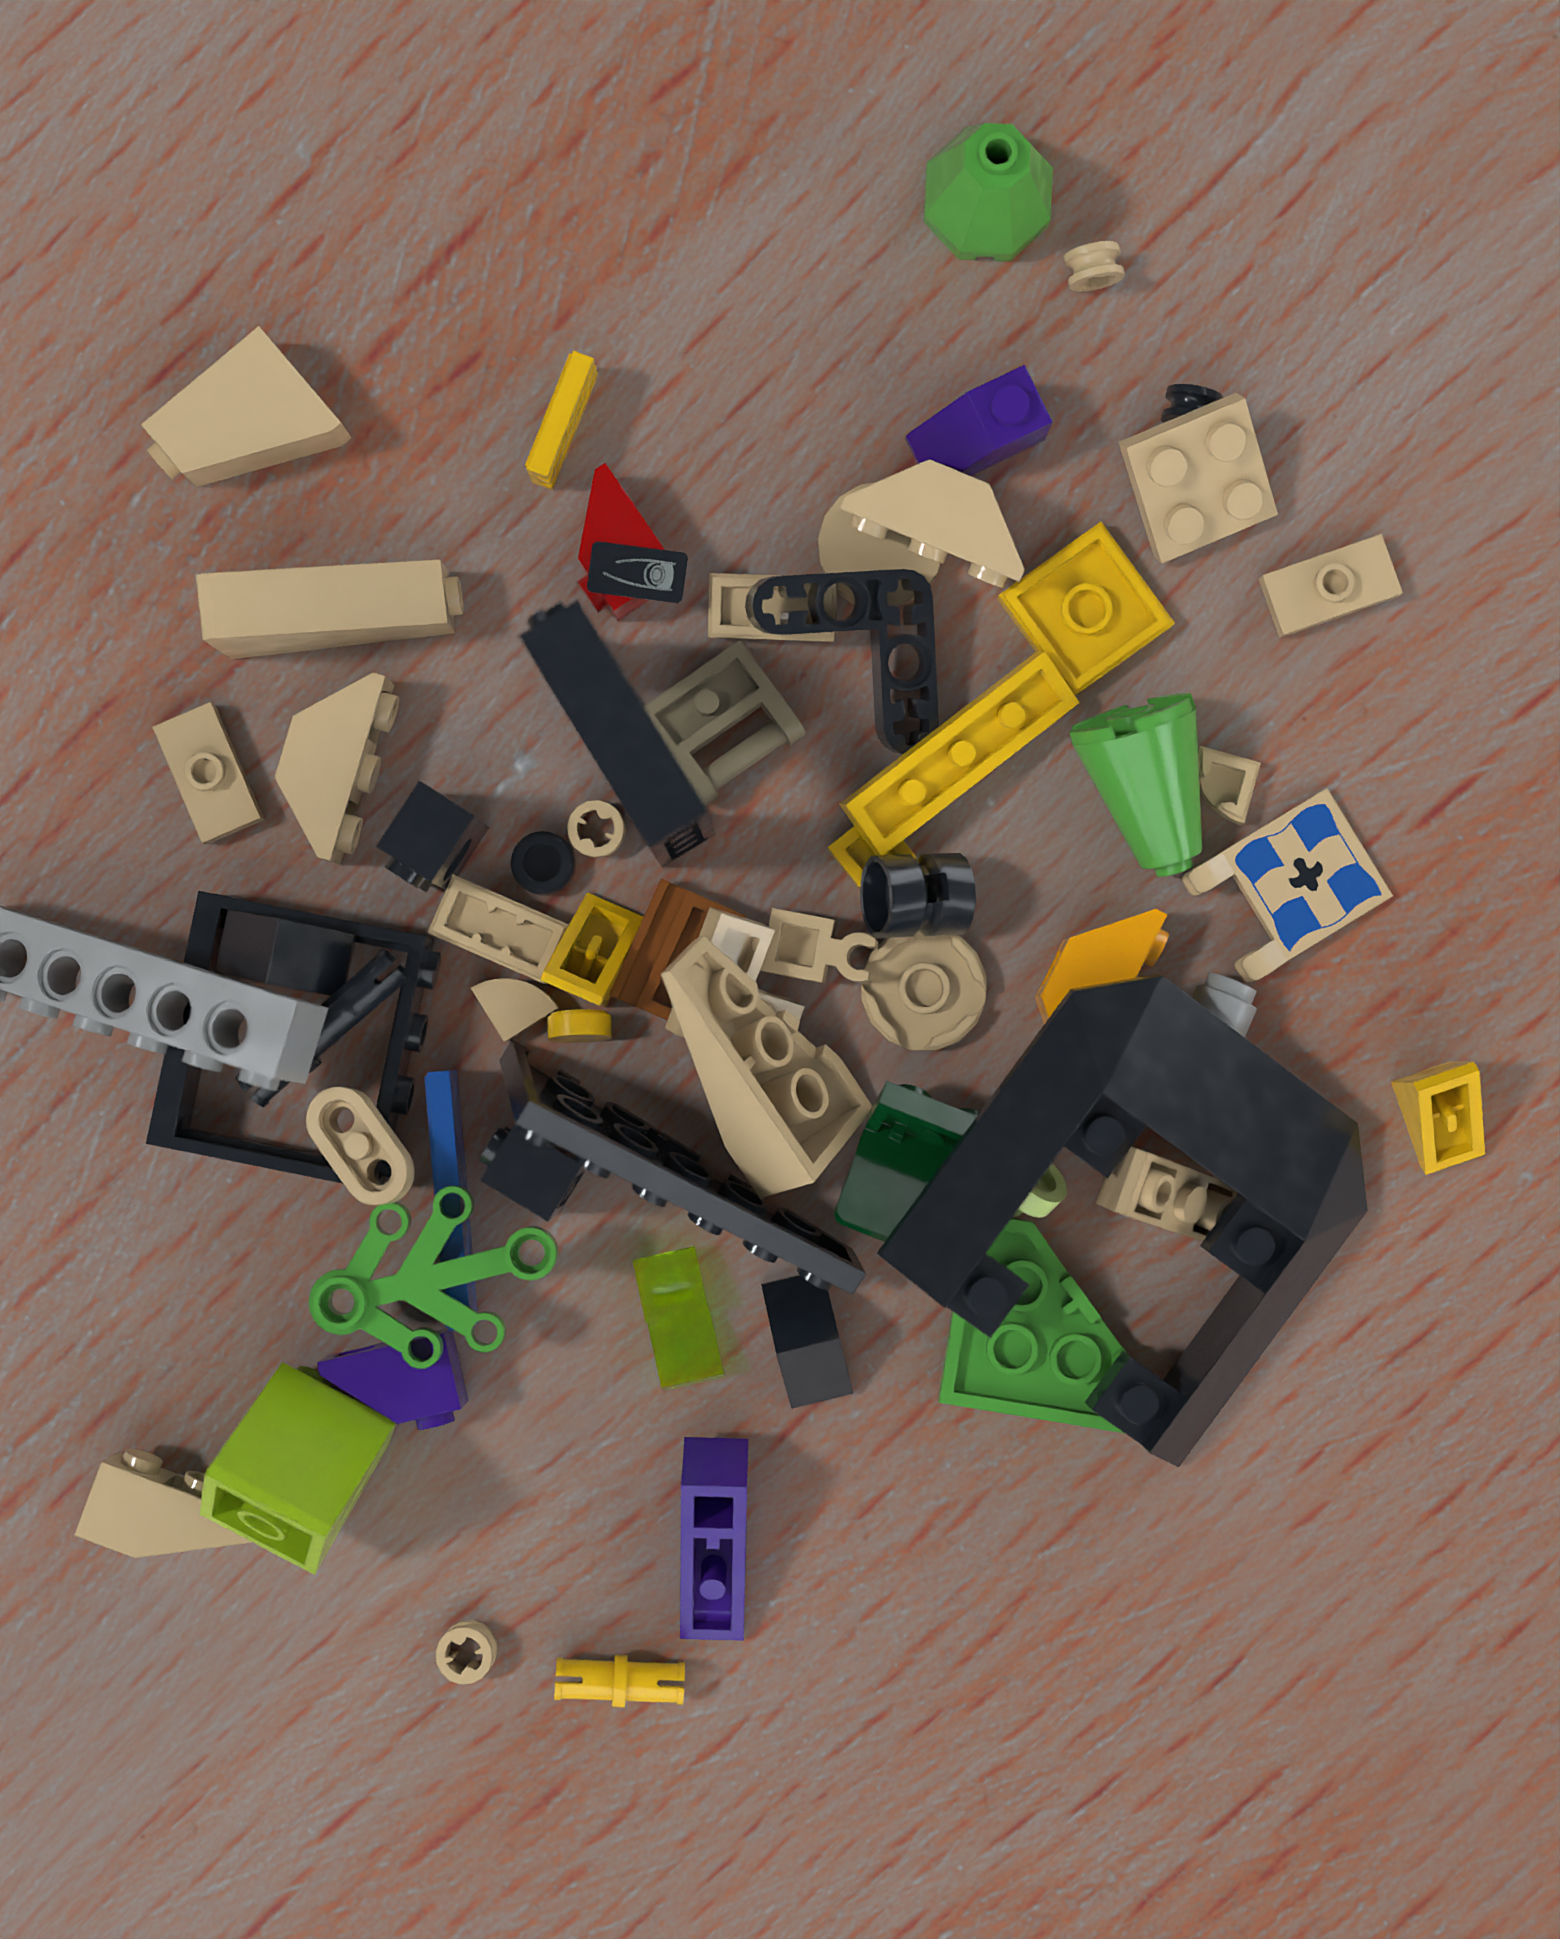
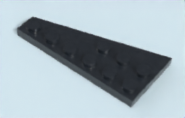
[499,1040,866,1295]

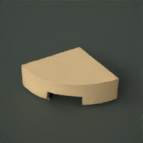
[1198,746,1261,825]
[471,978,560,1042]

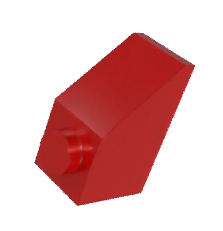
[577,463,665,621]

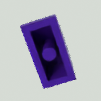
[905,364,1053,476]
[317,1328,469,1430]

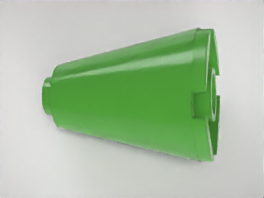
[1069,693,1202,877]

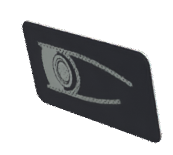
[587,542,688,603]

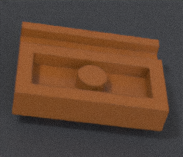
[609,878,746,1021]

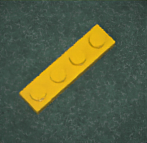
[839,651,1080,855]

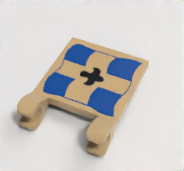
[1182,788,1393,983]

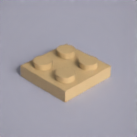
[1119,393,1278,563]

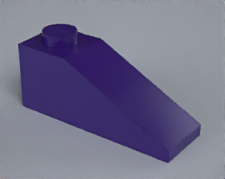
[680,1437,749,1641]

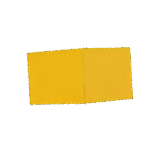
[540,892,643,1007]
[1391,1061,1485,1175]

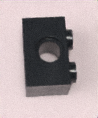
[376,780,490,893]
[479,1124,586,1222]

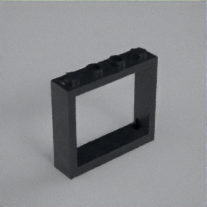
[519,599,716,868]
[146,890,441,1184]

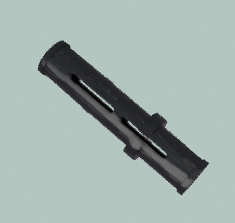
[236,948,411,1107]

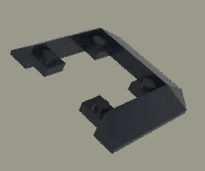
[877,974,1368,1467]

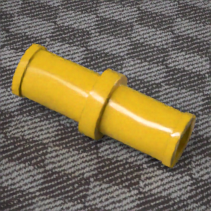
[554,1654,685,1708]

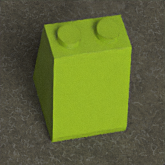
[200,1362,396,1575]

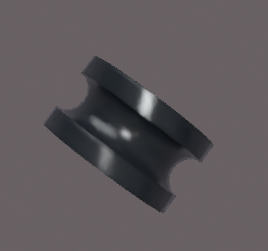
[1161,384,1223,423]

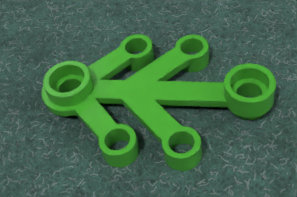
[309,1185,559,1369]

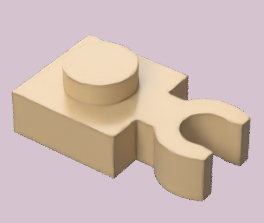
[760,908,878,984]

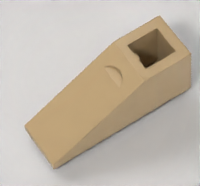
[74,1449,252,1558]

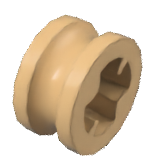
[1063,241,1125,292]
[567,800,626,857]
[435,1620,498,1685]

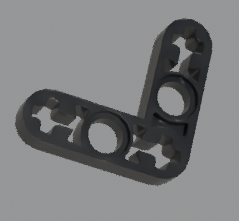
[745,569,939,754]

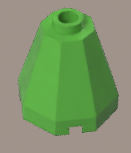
[923,123,1053,262]

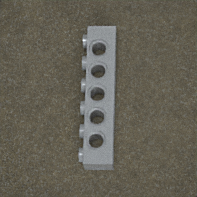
[0,906,328,1091]

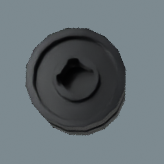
[860,853,976,938]

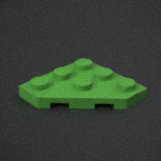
[937,1218,1127,1433]

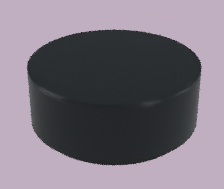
[511,831,576,896]

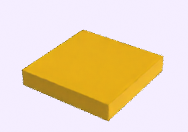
[997,522,1175,696]

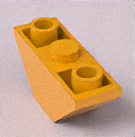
[1035,909,1169,1024]

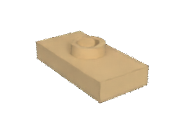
[1258,534,1403,638]
[708,573,838,642]
[152,702,264,845]
[427,875,569,984]

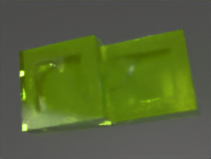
[632,1246,726,1391]

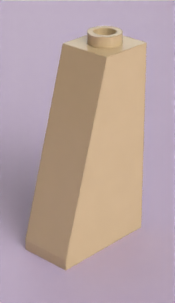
[196,560,464,660]

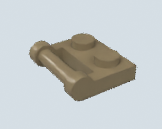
[644,640,806,806]

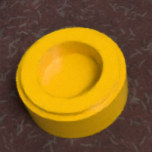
[547,1009,612,1043]

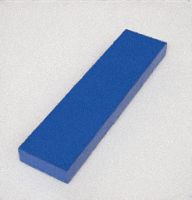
[424,1070,479,1331]

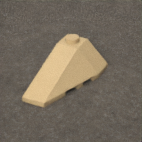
[661,936,872,1198]

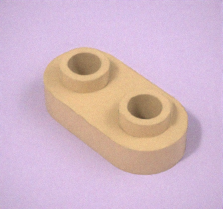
[306,1087,414,1205]

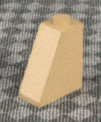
[141,326,352,487]

